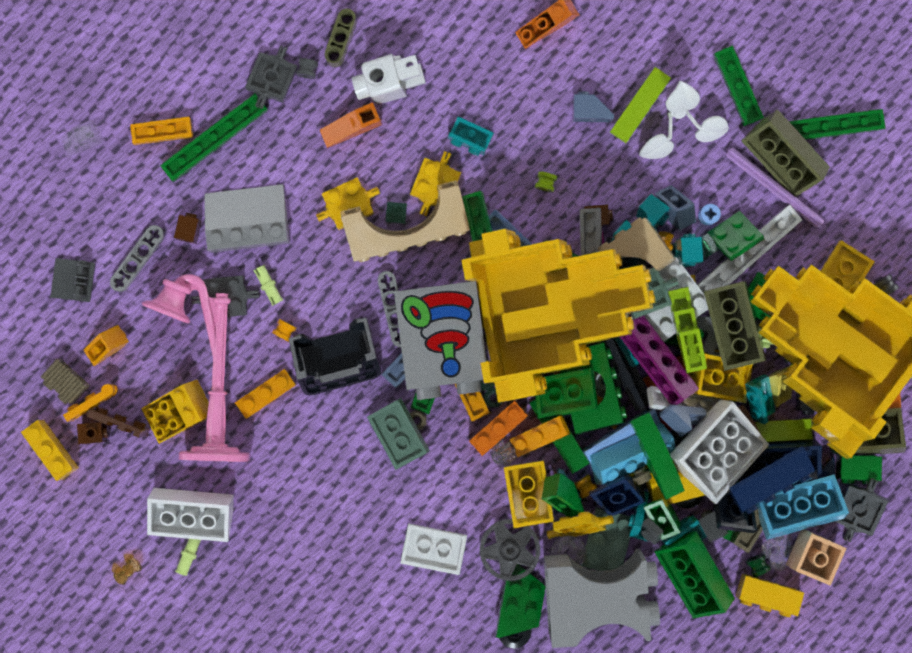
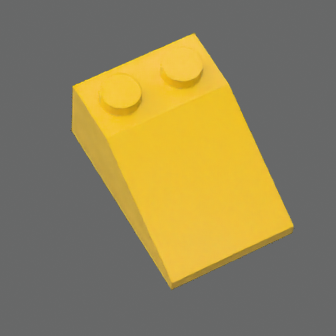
[688,353,753,403]
[503,461,554,528]

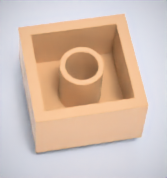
[786,529,847,585]

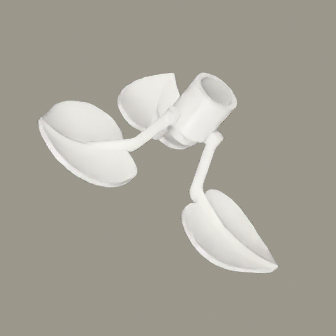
[639,81,729,159]

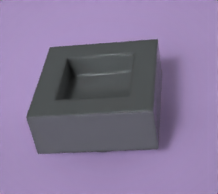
[640,517,664,545]

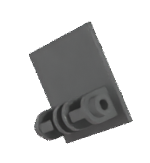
[50,258,95,302]

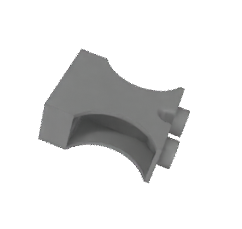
[544,549,660,648]

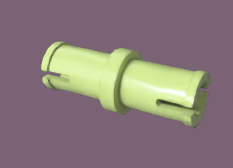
[253,265,283,306]
[175,539,201,576]

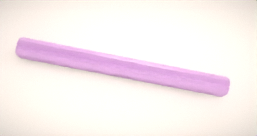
[726,147,824,228]

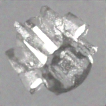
[491,440,516,467]

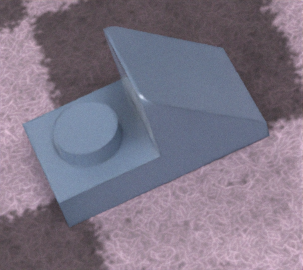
[659,405,707,436]

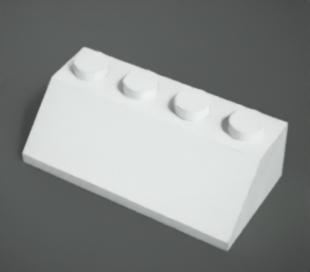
[147,488,234,542]

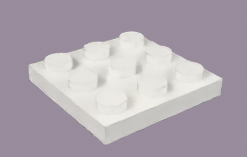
[645,257,708,342]

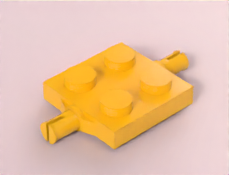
[410,151,461,217]
[316,177,380,231]
[546,512,614,539]

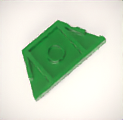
[495,564,546,638]

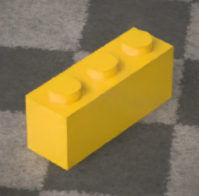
[21,420,79,481]
[736,573,804,618]

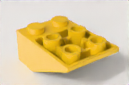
[141,379,209,444]

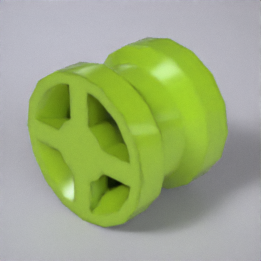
[535,171,557,193]

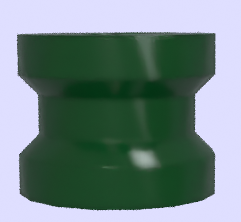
[746,553,772,577]

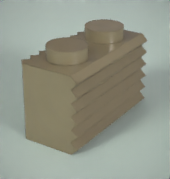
[40,359,90,404]

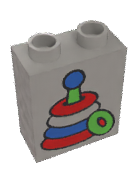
[394,281,486,400]

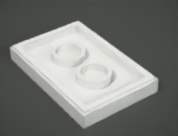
[400,523,467,575]

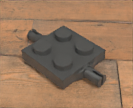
[245,46,298,109]
[191,275,260,317]
[834,478,888,542]

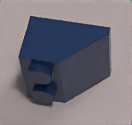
[589,472,646,516]

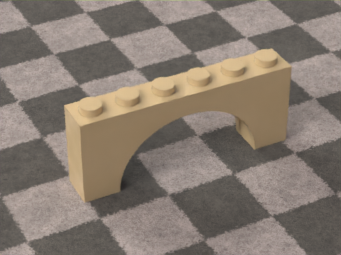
[340,180,470,262]
[598,218,676,271]

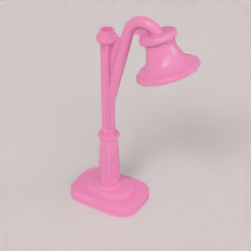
[142,274,250,462]

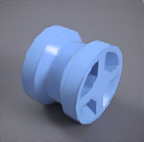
[698,204,721,225]

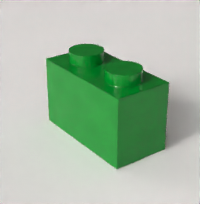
[836,454,882,484]

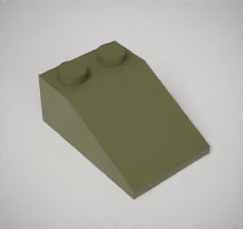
[855,408,906,454]

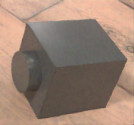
[699,510,729,543]

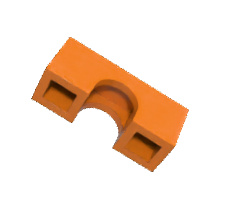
[469,401,528,456]

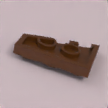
[87,406,150,438]

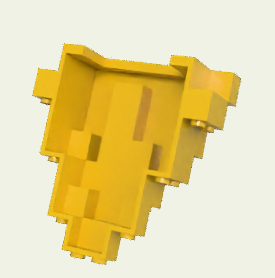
[461,229,656,403]
[750,265,912,459]

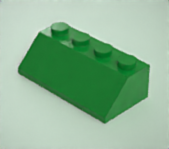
[654,531,735,618]

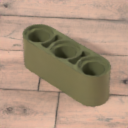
[325,8,357,68]

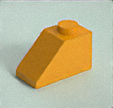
[83,325,129,366]

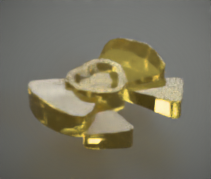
[112,554,142,585]

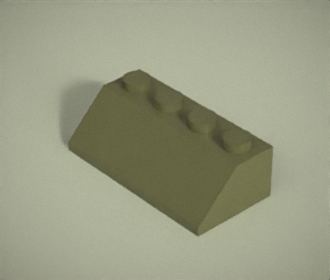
[741,109,830,197]
[704,281,767,371]

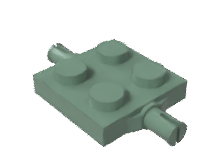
[631,268,679,320]

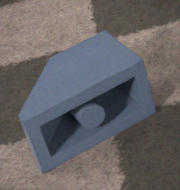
[572,91,614,123]
[655,185,696,231]

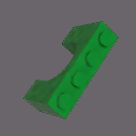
[561,343,627,434]

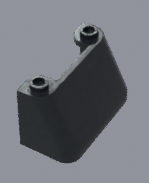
[289,317,381,395]

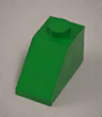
[541,473,584,517]
[643,498,681,540]

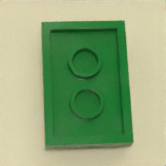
[536,368,598,419]

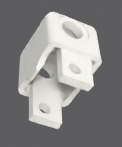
[352,54,426,104]

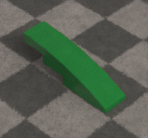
[529,399,590,474]
[630,413,685,500]

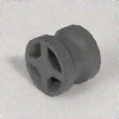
[296,58,318,79]
[874,274,899,295]

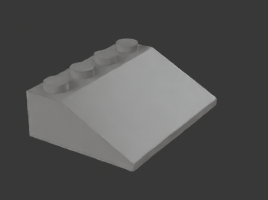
[205,184,290,253]

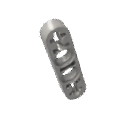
[110,225,165,292]
[378,271,401,347]

